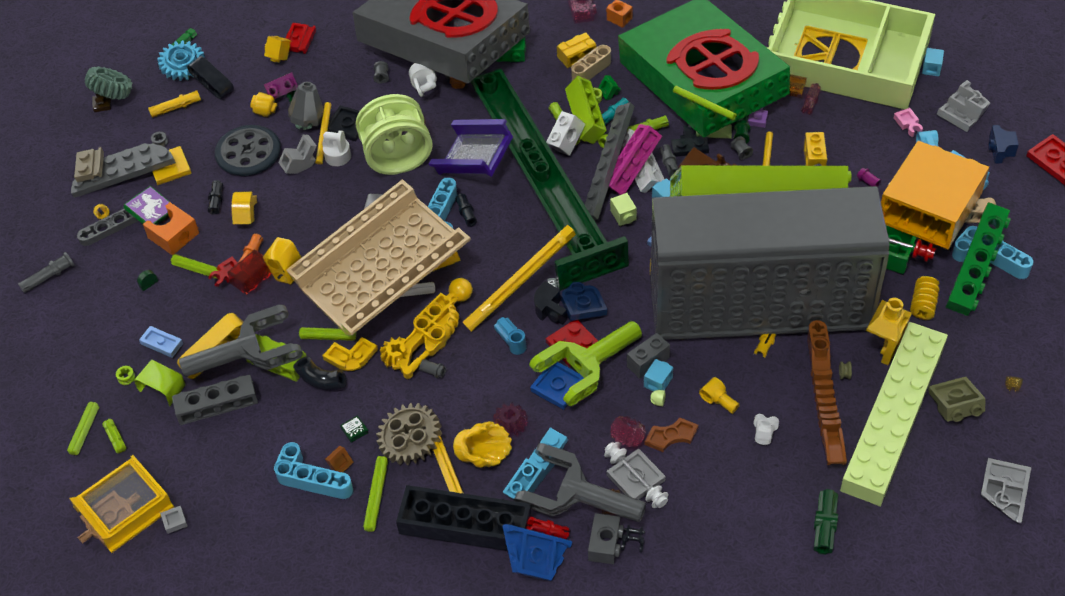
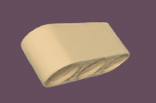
[571,45,611,81]

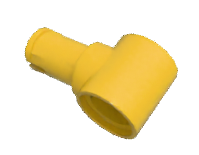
[699,377,739,414]

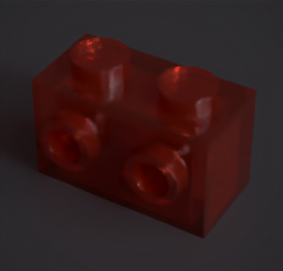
[227,249,271,295]

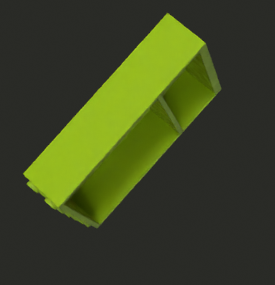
[670,165,851,197]

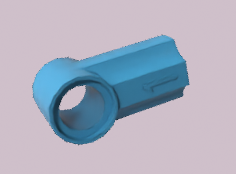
[494,317,527,355]

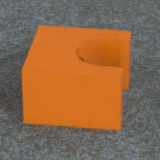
[143,202,199,255]

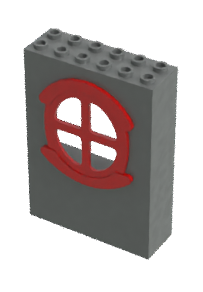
[352,0,530,83]

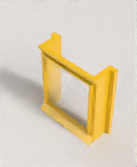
[69,455,175,553]

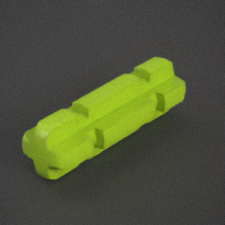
[103,419,126,454]

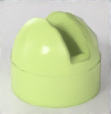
[651,390,665,406]

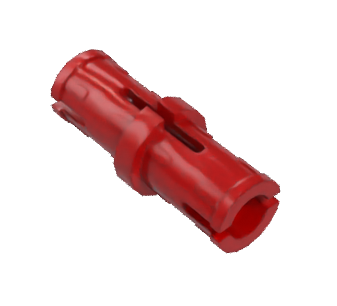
[527,517,569,539]

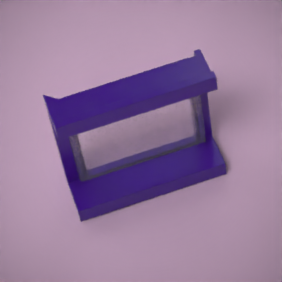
[429,119,513,177]

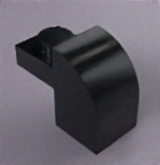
[534,281,567,325]

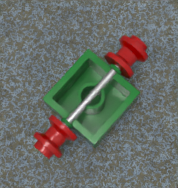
[886,225,936,274]

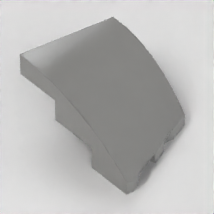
[937,80,990,132]
[981,458,1031,524]

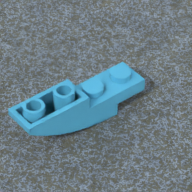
[503,428,568,500]

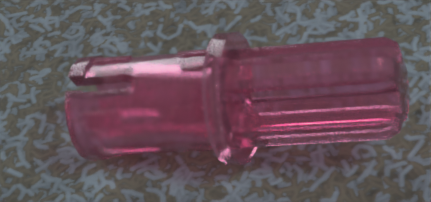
[801,83,821,115]

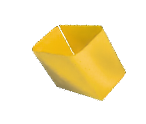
[263,237,302,284]

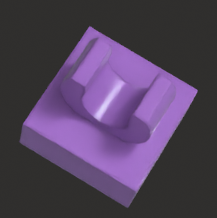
[748,108,768,128]

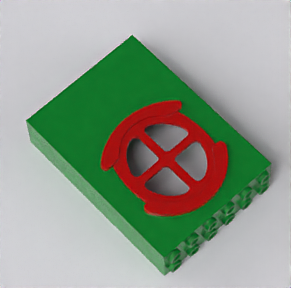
[618,0,790,138]

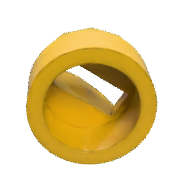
[93,204,109,219]

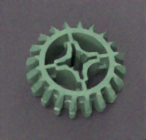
[85,66,132,100]

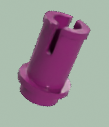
[857,168,881,187]

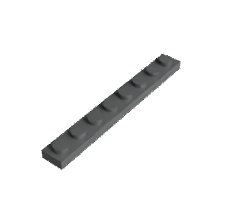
[585,102,635,220]

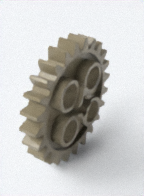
[376,403,442,465]

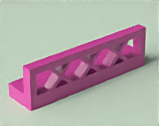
[608,124,662,195]

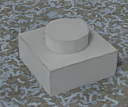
[160,506,187,534]

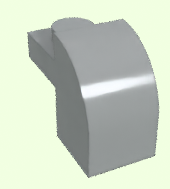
[278,135,317,174]

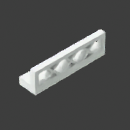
[621,129,664,193]

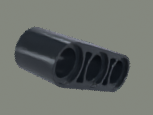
[187,56,234,99]

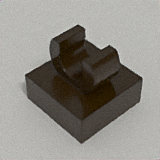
[92,94,111,113]

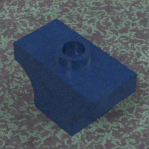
[988,125,1019,164]

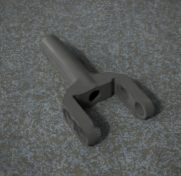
[179,305,303,377]
[514,443,646,522]

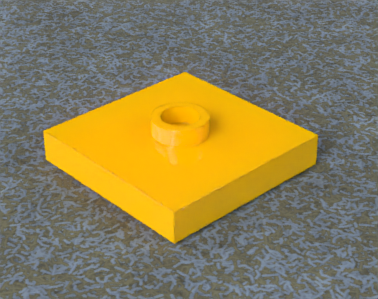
[152,146,192,185]

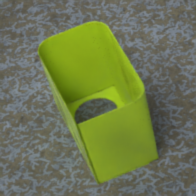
[134,360,186,406]

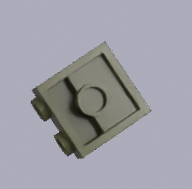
[929,377,985,422]

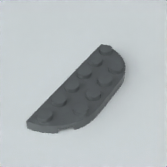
[71,143,176,198]

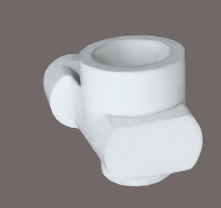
[754,414,779,445]

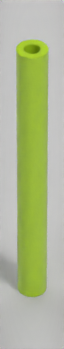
[673,86,737,120]

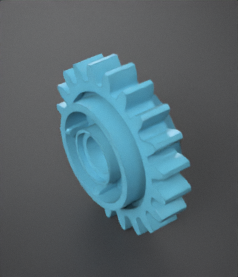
[158,40,205,81]

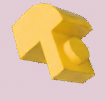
[232,192,257,224]

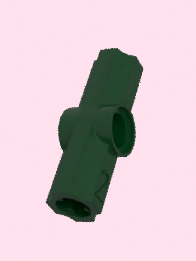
[813,489,838,555]

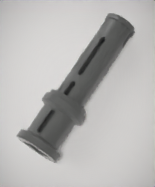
[18,252,75,294]

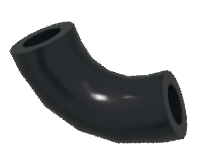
[293,356,347,390]

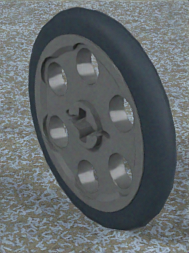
[215,125,281,176]

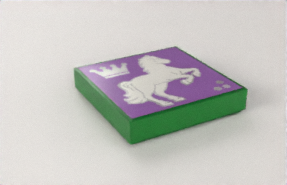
[124,186,170,225]

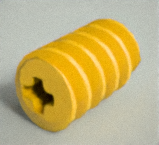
[910,276,940,320]

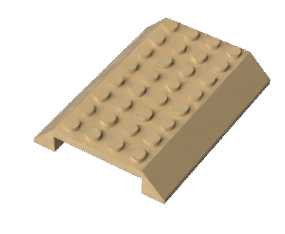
[286,179,471,335]

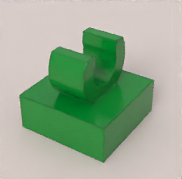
[598,75,621,100]

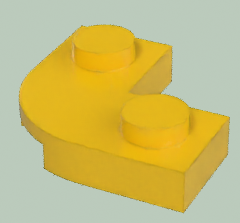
[322,337,378,371]

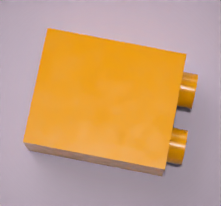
[881,141,989,249]

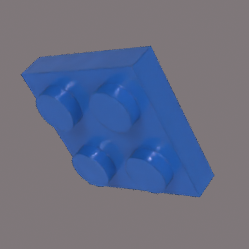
[530,362,584,410]

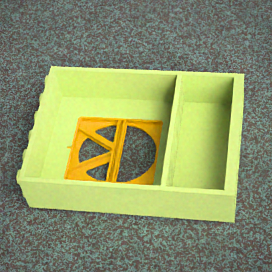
[767,0,935,109]

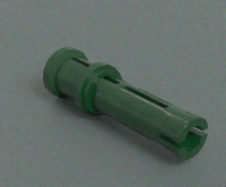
[734,115,750,144]

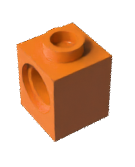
[606,0,633,28]

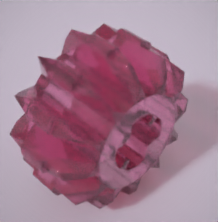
[493,402,528,437]
[610,416,646,447]

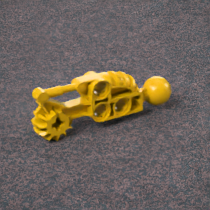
[380,278,473,379]

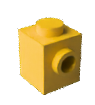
[264,36,291,62]

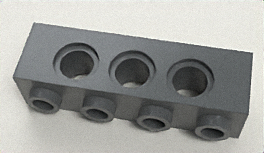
[172,375,258,425]

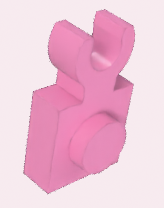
[894,108,923,137]

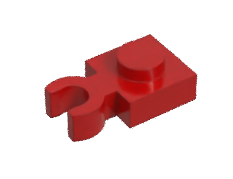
[208,257,244,287]

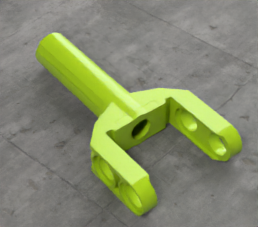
[529,321,642,406]

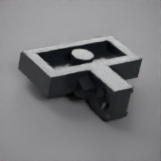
[671,125,709,157]

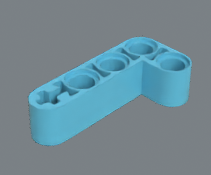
[428,178,457,228]
[952,226,1033,279]
[274,442,353,499]

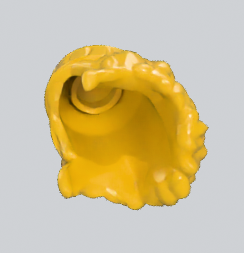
[453,421,512,467]

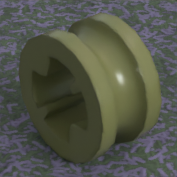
[839,361,852,380]

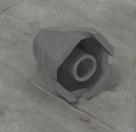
[288,82,324,127]

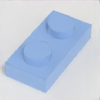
[139,326,183,358]

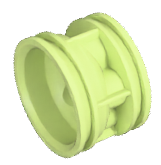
[356,94,432,175]

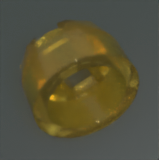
[1005,376,1023,391]

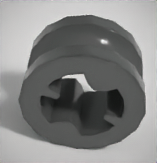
[151,131,168,147]

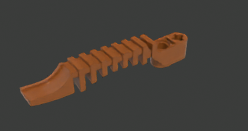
[807,320,847,465]

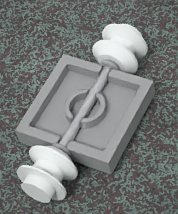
[604,442,668,508]

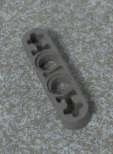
[77,209,138,246]

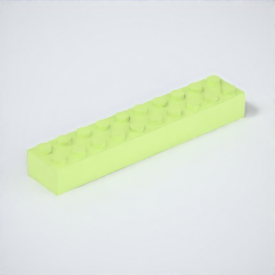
[840,322,948,507]

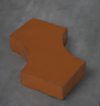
[644,418,699,452]

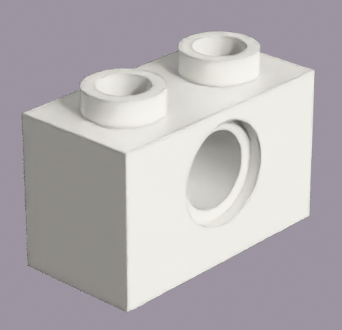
[546,111,585,156]

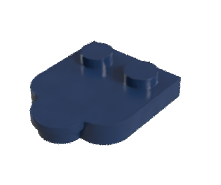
[561,282,608,321]

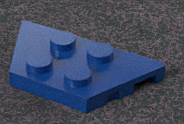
[503,524,572,580]

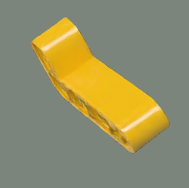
[177,313,243,379]

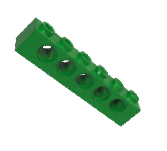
[945,202,1011,316]

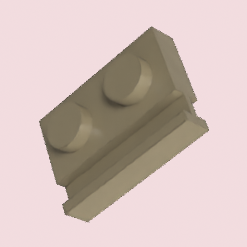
[74,147,104,182]

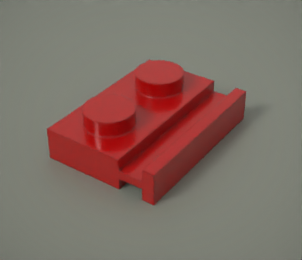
[285,23,316,54]

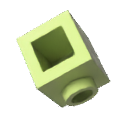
[610,193,637,226]

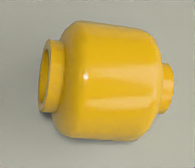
[250,92,277,117]

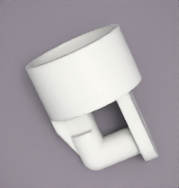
[409,63,437,97]
[322,131,351,166]

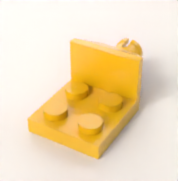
[866,298,912,365]

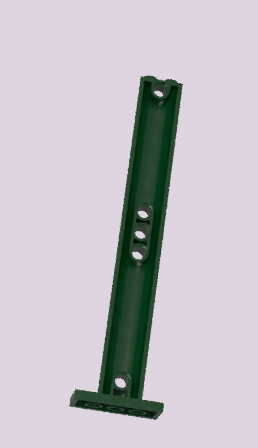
[471,69,629,291]

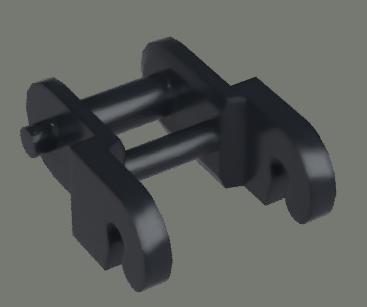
[621,525,645,553]

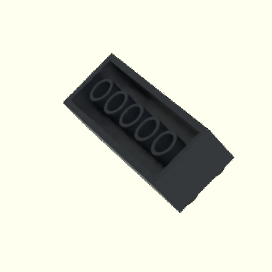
[396,485,532,551]

